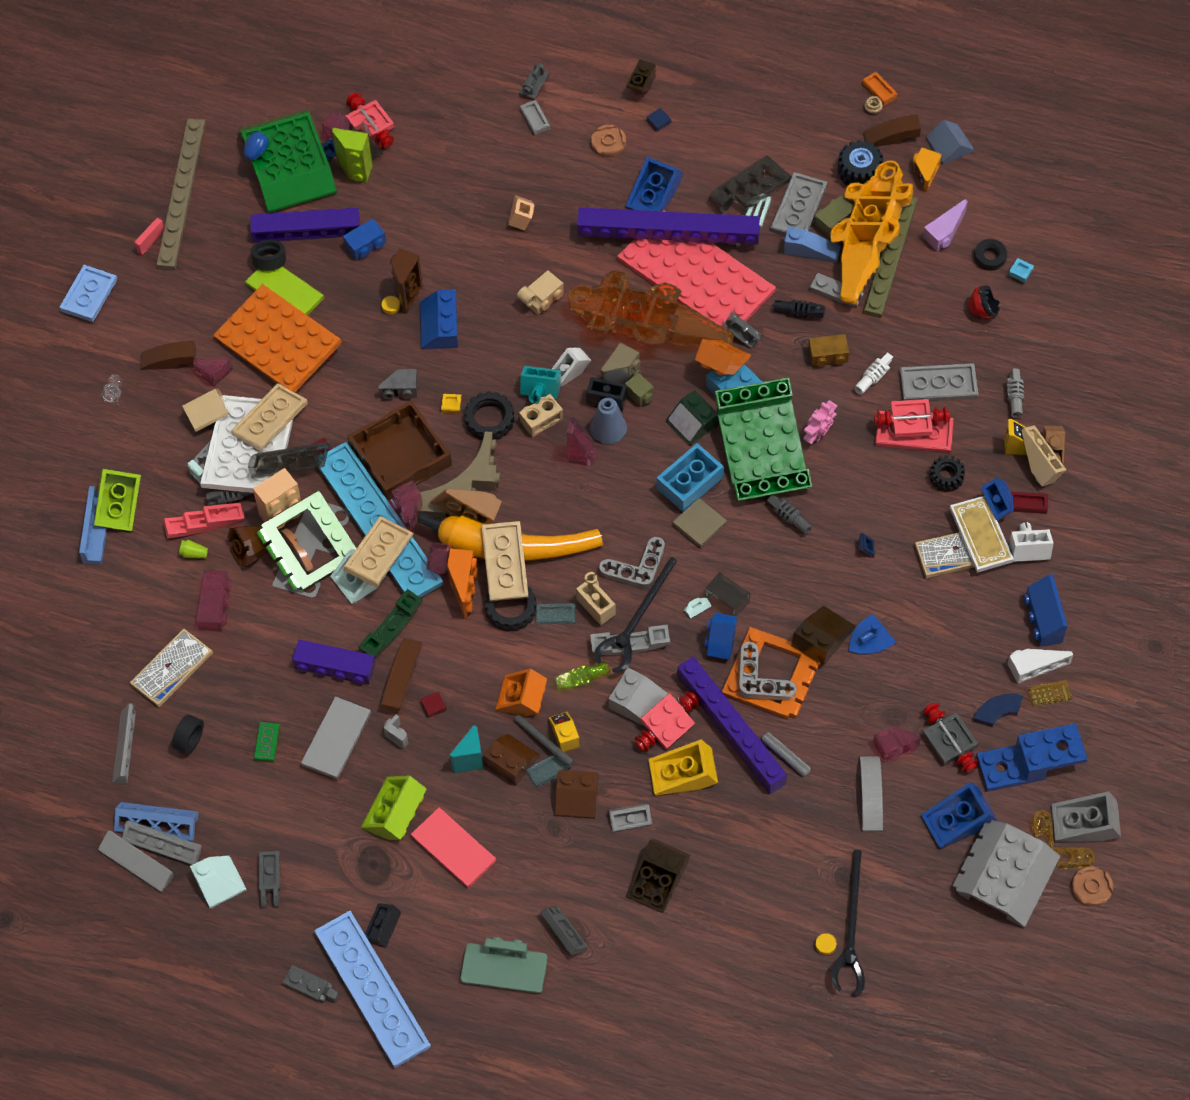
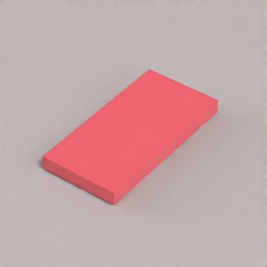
[875,411,954,454]
[411,807,497,888]

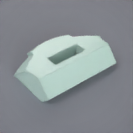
[683,598,711,619]

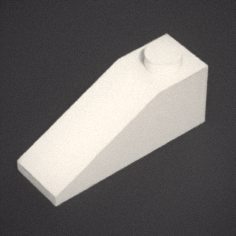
[1008,649,1073,683]

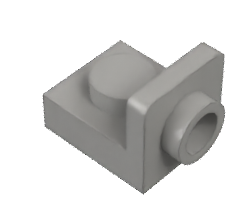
[384,715,408,749]

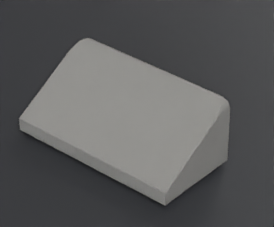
[608,803,652,832]

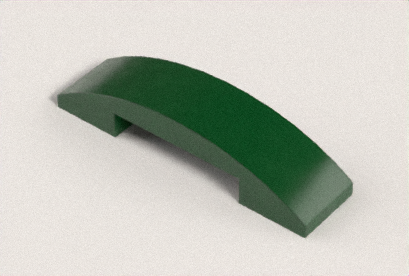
[358,588,423,658]

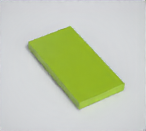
[245,267,324,316]

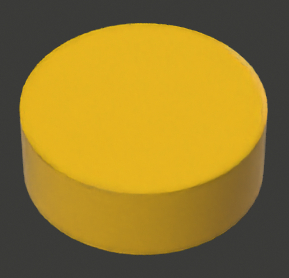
[382,296,400,315]
[816,933,836,955]

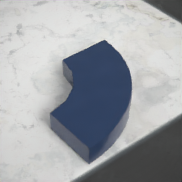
[974,694,1023,727]

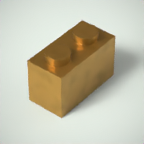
[808,334,849,367]

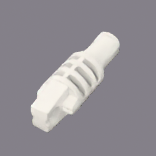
[854,353,893,395]

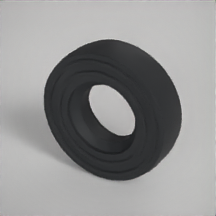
[974,239,1007,270]

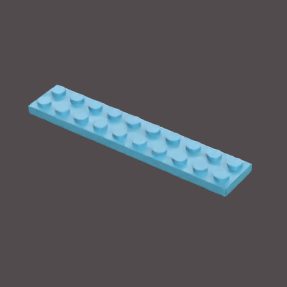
[314,441,444,598]

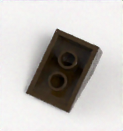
[791,606,856,666]

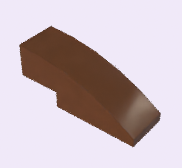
[864,114,921,147]
[141,341,196,370]

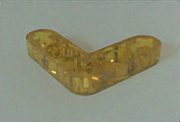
[1032,810,1095,868]

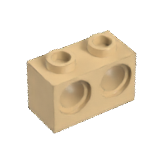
[519,394,563,438]

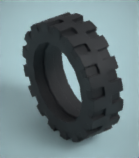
[464,391,515,440]
[485,586,537,632]

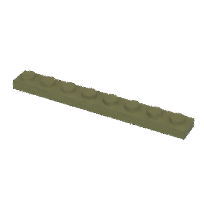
[864,197,918,318]

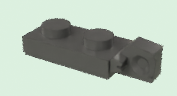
[282,965,340,1003]

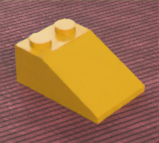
[649,739,718,796]

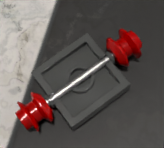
[923,703,978,773]

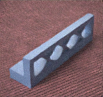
[79,486,107,564]
[114,802,199,841]

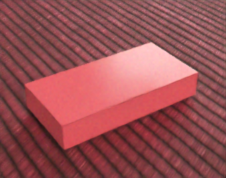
[134,218,164,255]

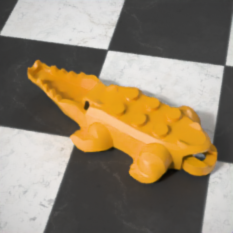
[830,161,914,305]

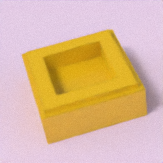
[441,394,462,414]

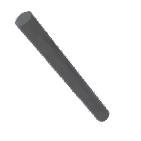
[514,715,575,767]

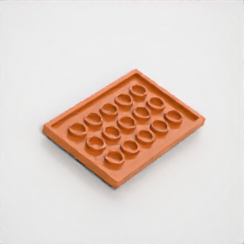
[213,284,342,392]

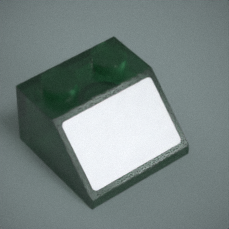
[666,390,719,446]

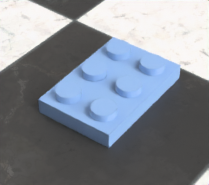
[59,265,118,322]

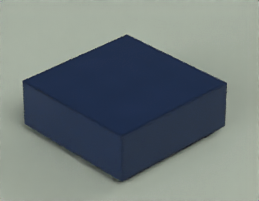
[647,108,671,131]

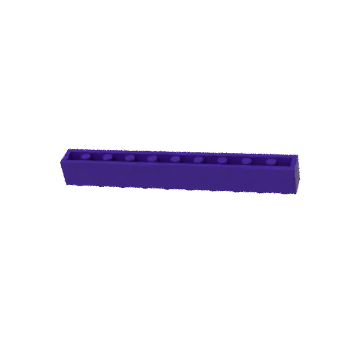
[577,207,760,245]

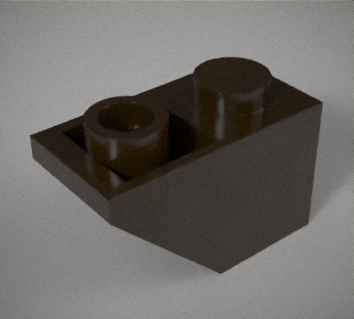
[626,59,656,93]

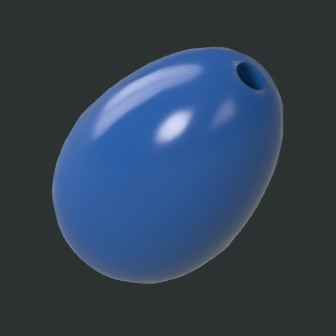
[244,132,269,160]

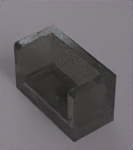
[705,572,750,616]

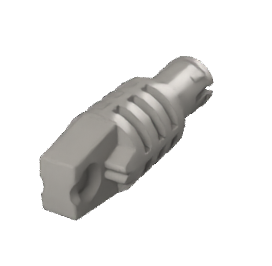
[1007,368,1024,418]

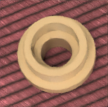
[865,96,882,113]

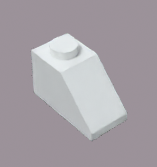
[552,348,591,387]

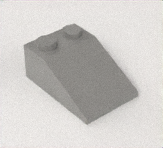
[609,668,678,727]
[1052,791,1121,842]

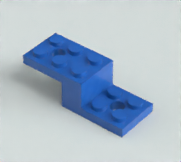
[976,723,1087,792]

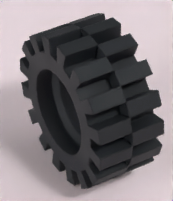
[930,455,965,492]

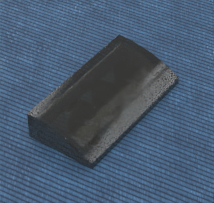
[248,442,329,479]

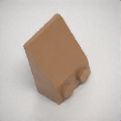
[430,489,502,524]

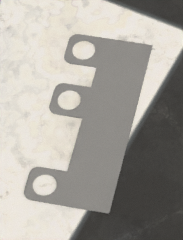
[272,503,351,598]

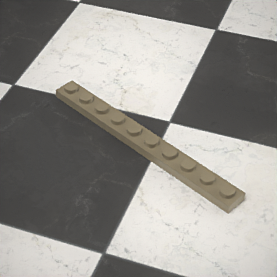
[157,119,206,270]

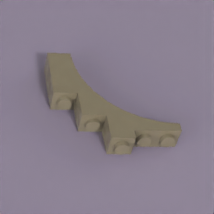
[400,432,500,520]

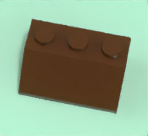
[390,248,423,314]

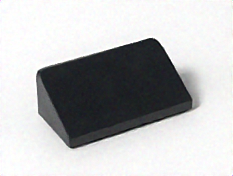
[365,903,401,947]

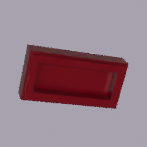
[1011,492,1048,514]

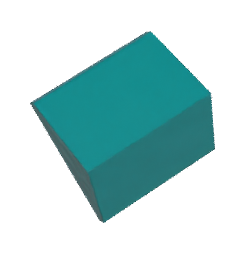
[450,725,483,773]

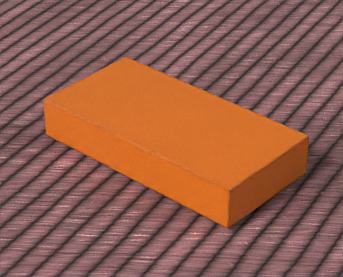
[862,72,898,106]

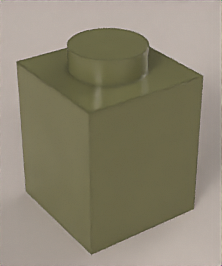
[625,373,654,407]

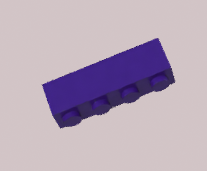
[292,639,376,685]

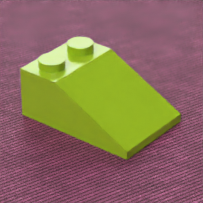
[94,469,141,531]

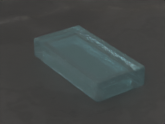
[537,604,575,624]
[527,754,571,788]

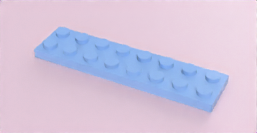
[314,911,431,1068]

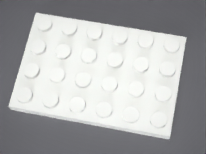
[200,395,294,493]

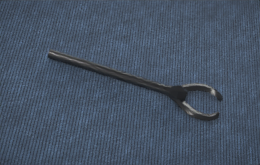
[594,557,677,673]
[831,850,865,997]

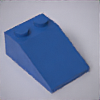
[626,157,684,211]
[921,782,998,848]

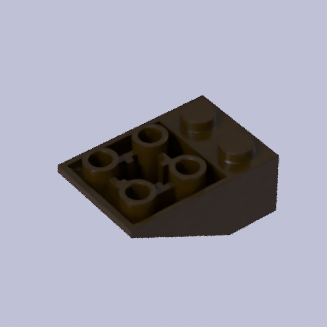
[627,839,691,913]

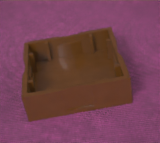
[347,400,452,501]

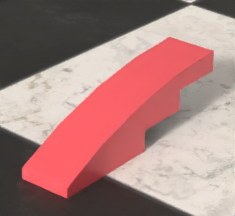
[163,503,245,539]

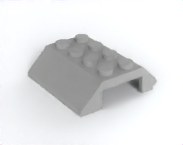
[953,820,1060,928]

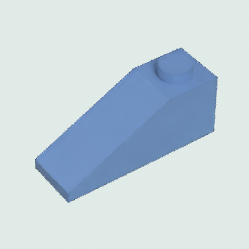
[784,227,841,263]

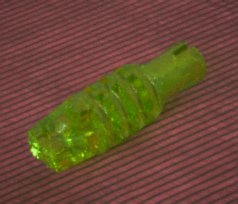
[555,662,610,689]

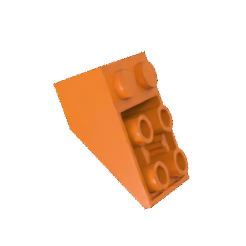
[447,548,478,620]

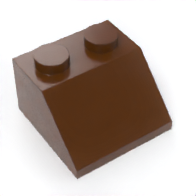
[483,734,540,785]
[555,770,598,819]

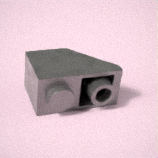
[379,369,418,399]

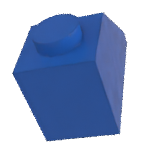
[981,478,1014,520]

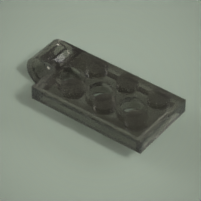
[708,155,792,212]

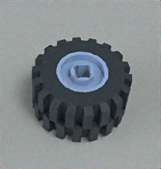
[838,140,883,185]

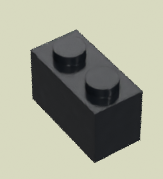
[586,377,627,411]

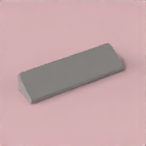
[112,704,136,784]
[98,830,174,893]

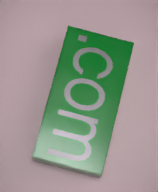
[254,722,280,763]

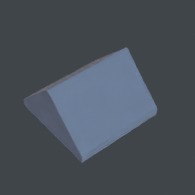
[926,120,974,164]

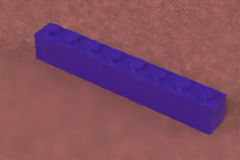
[677,656,787,794]

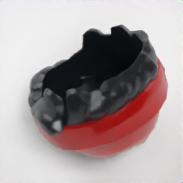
[968,285,1000,319]

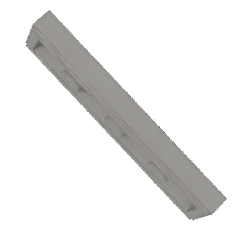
[122,820,202,865]

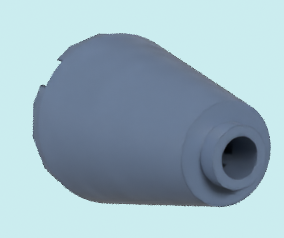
[590,398,627,445]

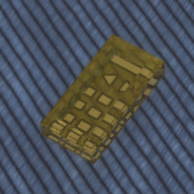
[1028,680,1072,707]

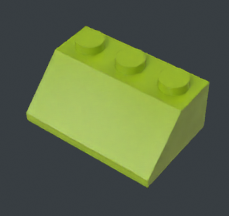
[332,128,372,182]
[361,776,426,840]

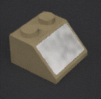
[601,343,641,384]

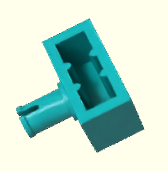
[520,366,561,404]

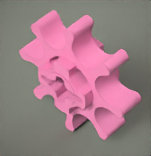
[803,400,838,445]

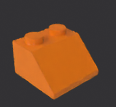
[695,339,751,376]
[495,668,547,717]

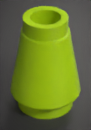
[179,539,208,559]

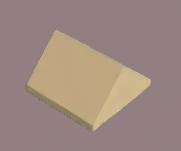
[182,389,229,432]

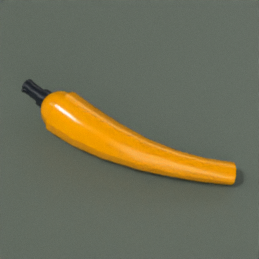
[417,512,603,561]

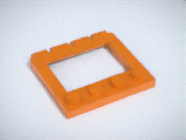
[722,627,819,719]

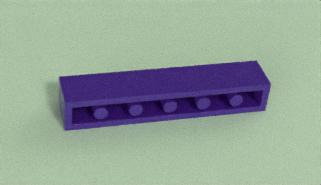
[251,207,360,243]

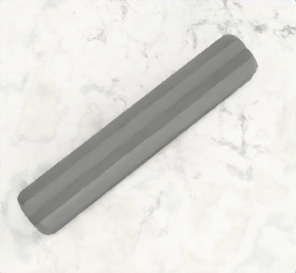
[762,732,811,777]

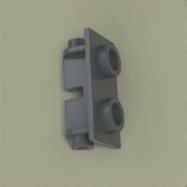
[519,63,549,99]
[722,312,761,348]

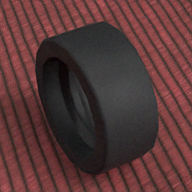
[251,240,286,271]
[172,714,204,754]

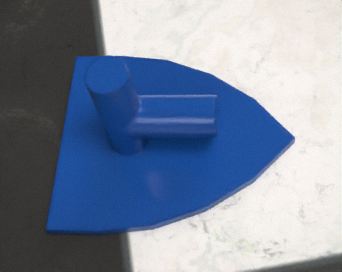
[849,614,897,654]

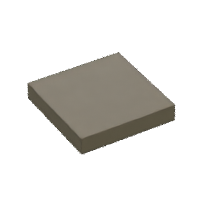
[673,498,727,548]

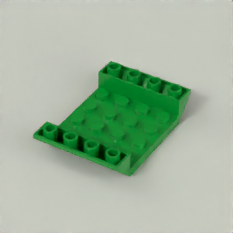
[239,110,337,213]
[715,377,812,501]

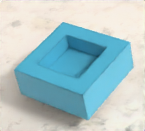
[1009,258,1034,283]

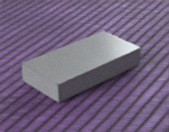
[520,100,550,135]

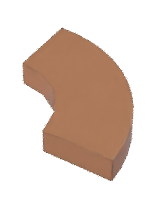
[281,528,313,571]

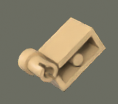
[576,572,616,626]

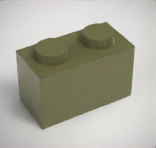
[814,195,854,239]

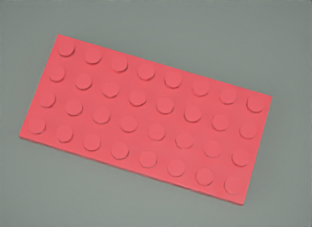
[617,210,776,339]

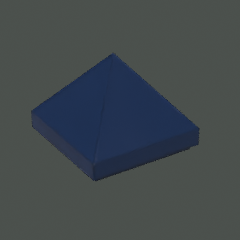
[321,138,336,161]
[857,533,875,557]

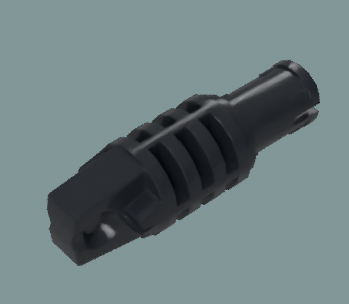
[774,299,825,318]

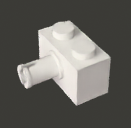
[1009,522,1054,562]

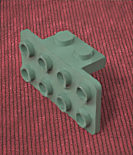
[461,937,548,993]

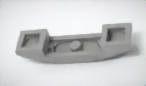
[590,625,670,655]
[860,756,883,832]

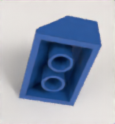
[420,289,458,350]
[1024,574,1067,647]

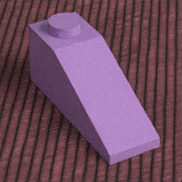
[923,199,968,251]

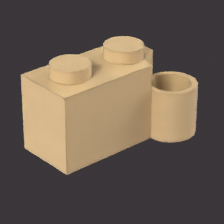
[517,271,564,315]

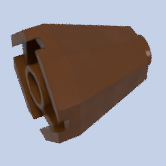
[227,526,271,566]

